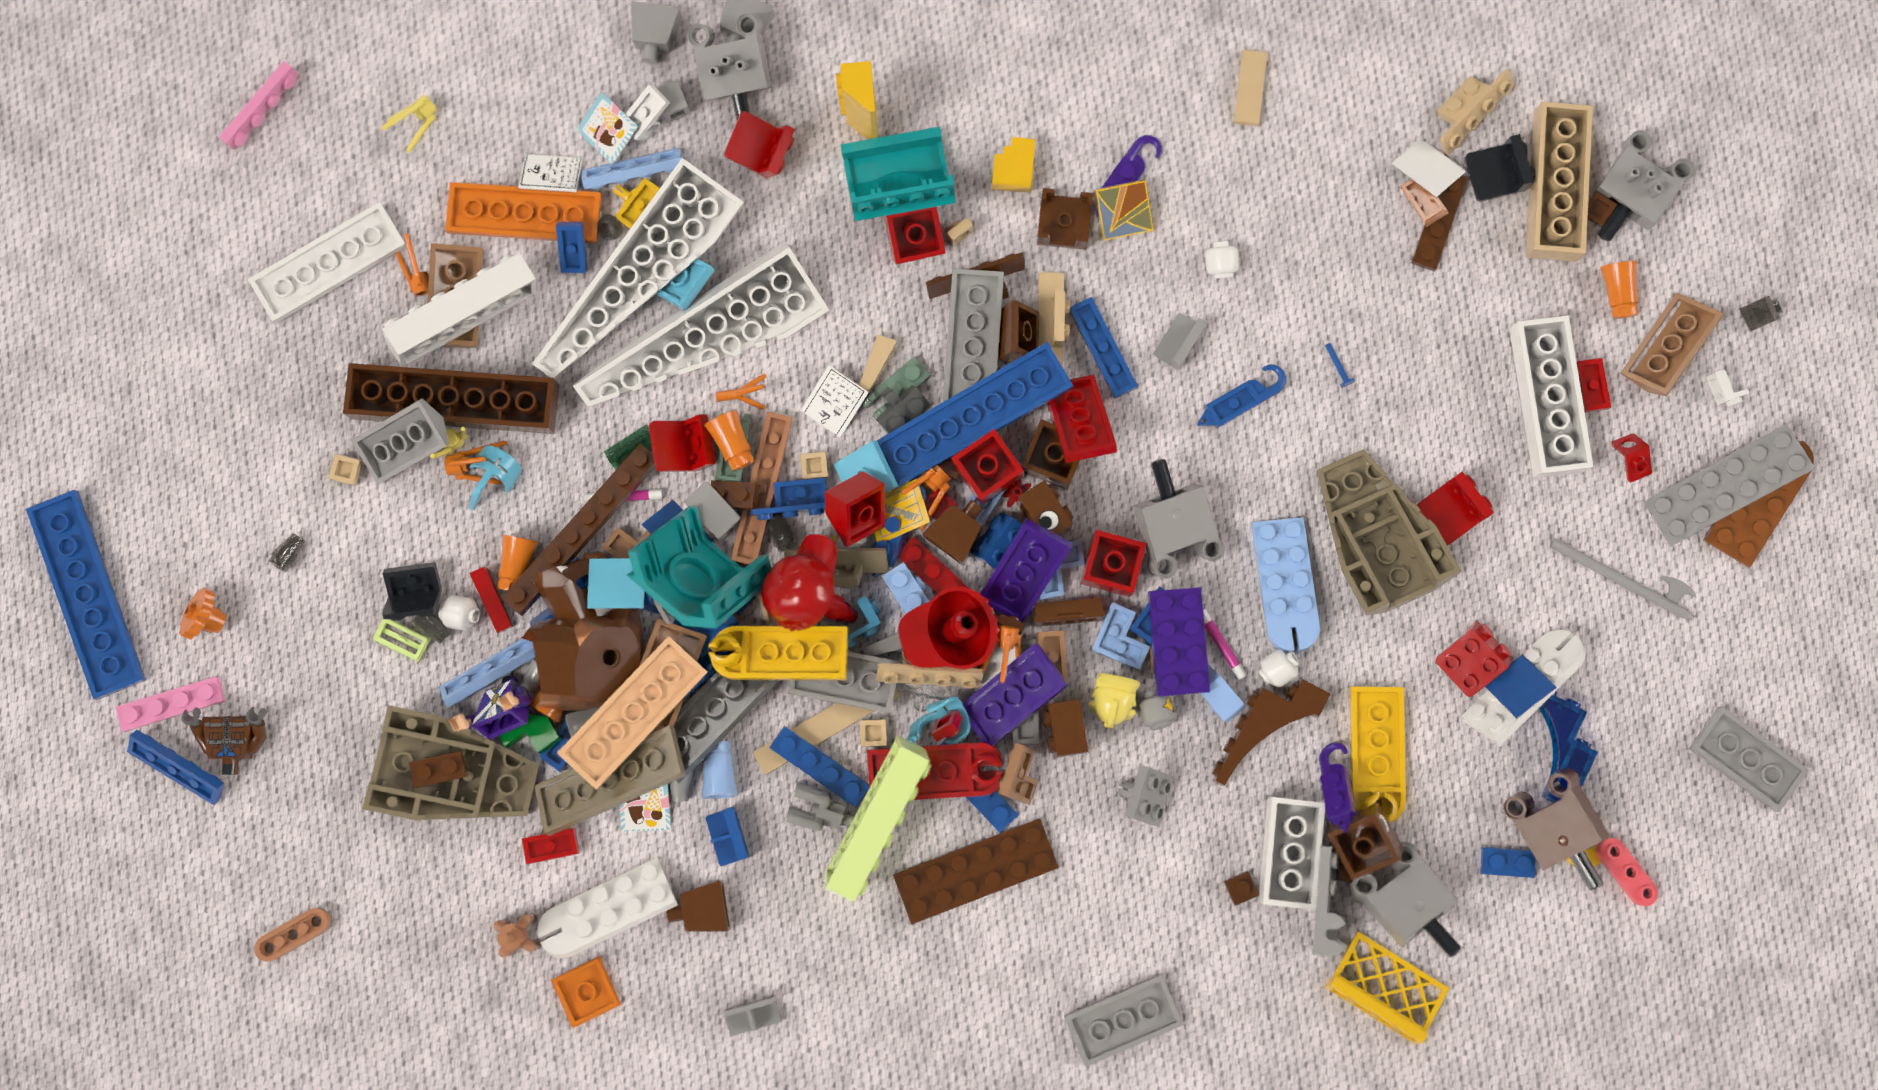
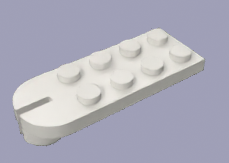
[1461,630,1586,747]
[537,858,678,958]

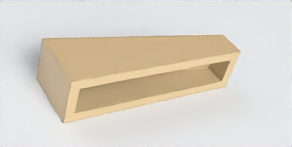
[859,334,897,399]

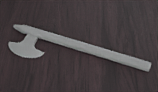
[1550,538,1697,620]

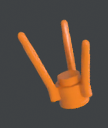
[395,233,429,296]
[444,441,507,485]
[901,465,951,531]
[980,625,1022,683]

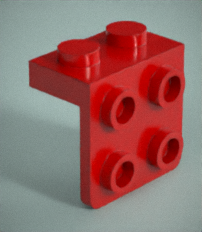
[724,111,795,178]
[649,414,716,472]
[1417,471,1494,545]
[1435,620,1513,697]

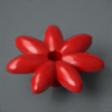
[1002,479,1031,508]

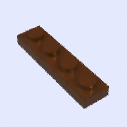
[1411,175,1468,272]

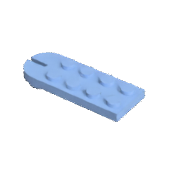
[1251,517,1320,654]

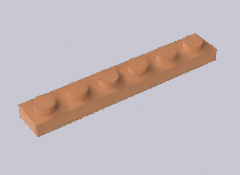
[731,411,793,565]

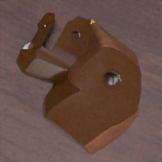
[521,551,646,711]

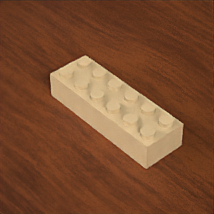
[1526,102,1593,262]

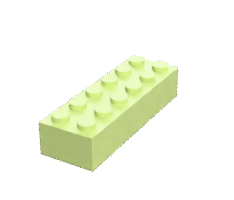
[824,735,931,902]

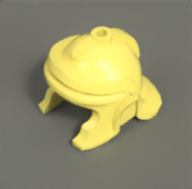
[1088,673,1140,729]

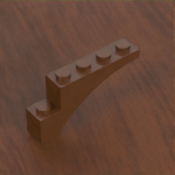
[1211,679,1331,786]

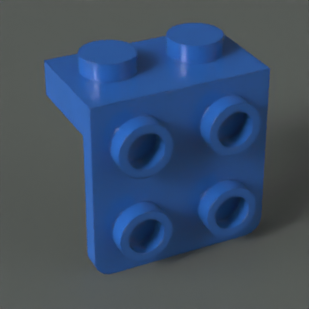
[971,512,1022,569]

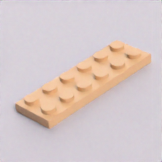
[557,636,707,790]

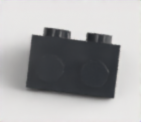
[1464,134,1535,202]
[382,562,442,621]

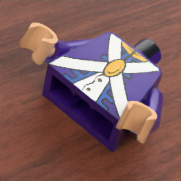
[449,675,532,740]

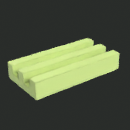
[373,619,431,662]

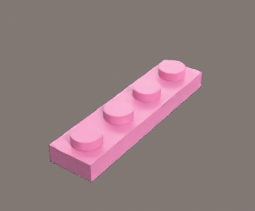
[219,61,298,150]
[116,676,225,732]

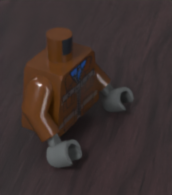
[181,706,267,775]

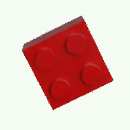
[883,207,946,265]
[951,429,1024,506]
[1080,530,1146,597]

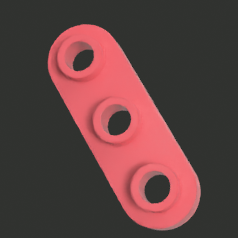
[1596,837,1658,906]

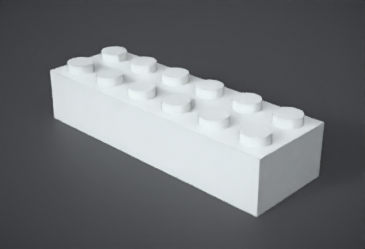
[382,253,536,367]
[1509,316,1593,478]

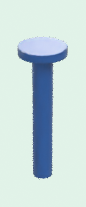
[1325,343,1355,388]

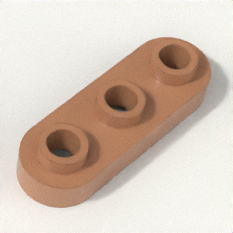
[254,908,331,962]

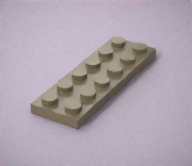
[534,726,686,836]

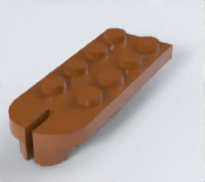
[1703,437,1814,568]

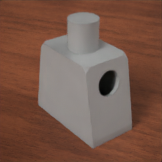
[719,0,775,43]
[631,1,682,64]

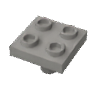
[1118,765,1173,827]

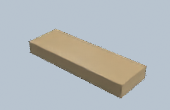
[1233,49,1267,126]

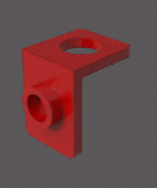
[1611,433,1652,483]

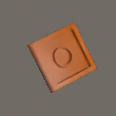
[551,956,622,1029]

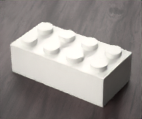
[1258,797,1325,910]

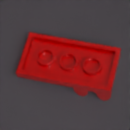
[1047,374,1117,463]

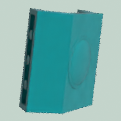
[840,126,956,221]
[627,506,772,628]

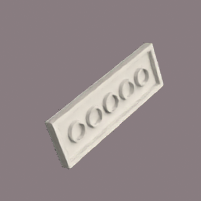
[248,202,407,324]

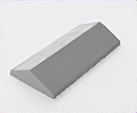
[351,399,449,485]

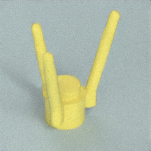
[381,95,437,152]
[430,427,468,459]

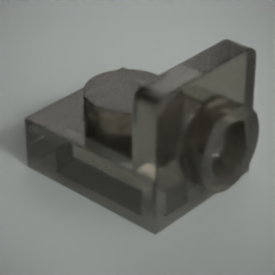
[1739,296,1783,332]

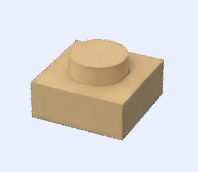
[947,218,973,246]
[800,452,829,480]
[328,454,363,486]
[860,719,887,747]

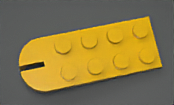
[708,626,849,680]
[1349,687,1406,823]

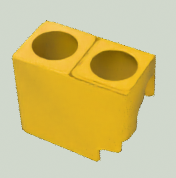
[991,137,1036,193]

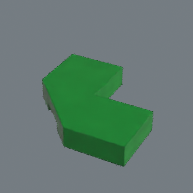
[499,713,562,754]

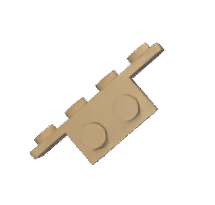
[1437,69,1514,155]
[1038,272,1070,367]
[876,652,983,689]

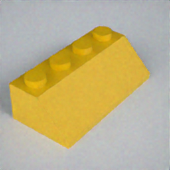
[836,61,878,139]

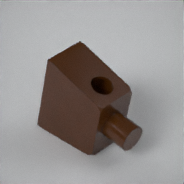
[923,500,983,566]
[667,880,730,932]

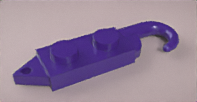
[1095,135,1162,218]
[1319,742,1356,832]

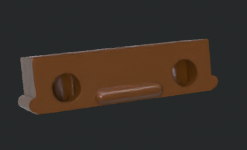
[1033,597,1106,627]

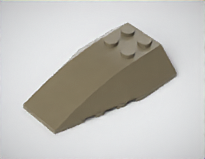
[1317,449,1461,615]
[362,705,539,820]

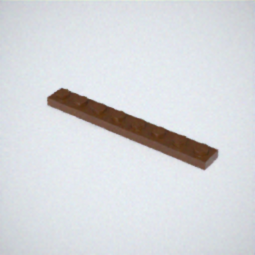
[501,444,656,616]

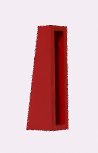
[469,567,513,634]

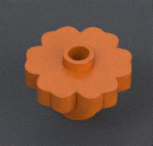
[179,587,227,640]

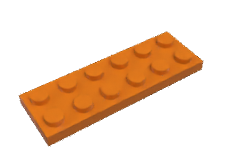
[445,182,602,244]

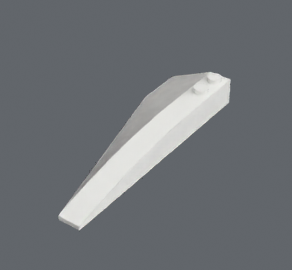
[532,158,744,379]
[573,241,829,407]

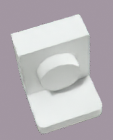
[1706,369,1749,407]

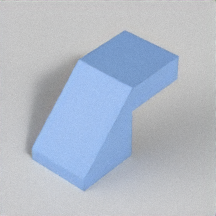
[1199,665,1246,723]

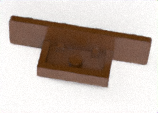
[926,252,1026,300]

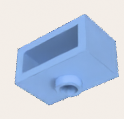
[882,562,929,614]

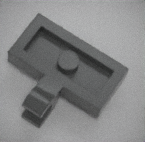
[875,385,931,434]

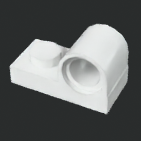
[626,85,670,140]

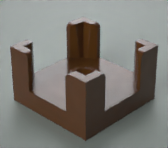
[1036,188,1093,250]

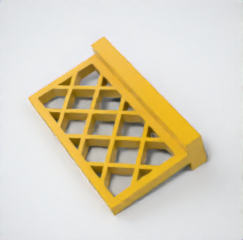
[1324,931,1450,1045]

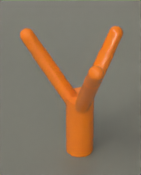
[716,374,766,410]

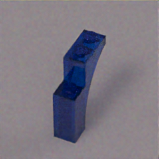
[1538,691,1598,803]

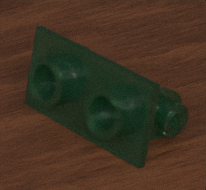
[604,424,653,470]

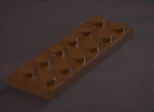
[893,818,1059,925]

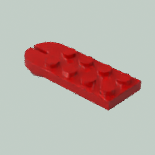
[867,742,1005,800]

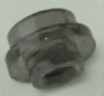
[597,215,622,240]

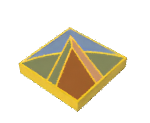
[1095,180,1153,241]

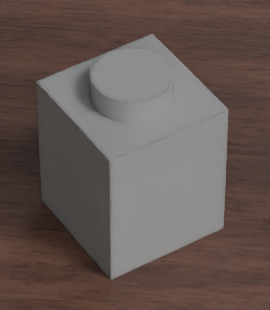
[656,79,691,123]

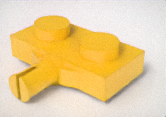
[613,177,660,230]

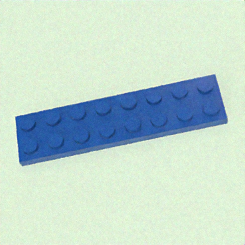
[877,342,1074,490]
[26,490,146,700]

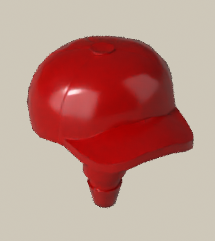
[761,534,858,631]
[898,586,1000,670]

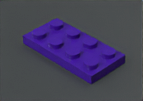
[979,519,1072,623]
[1148,587,1210,696]
[962,643,1069,746]

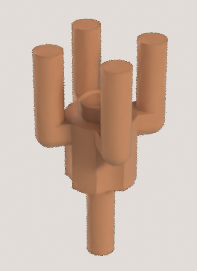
[494,913,541,958]

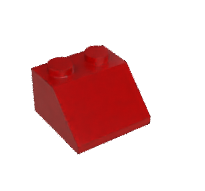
[825,471,885,547]

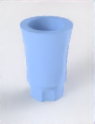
[701,741,738,799]

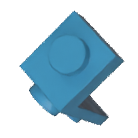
[848,596,881,649]

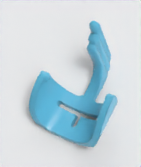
[469,445,521,510]
[907,696,971,744]

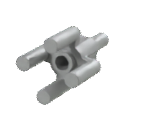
[786,782,855,831]

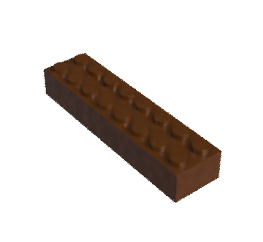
[343,363,559,434]

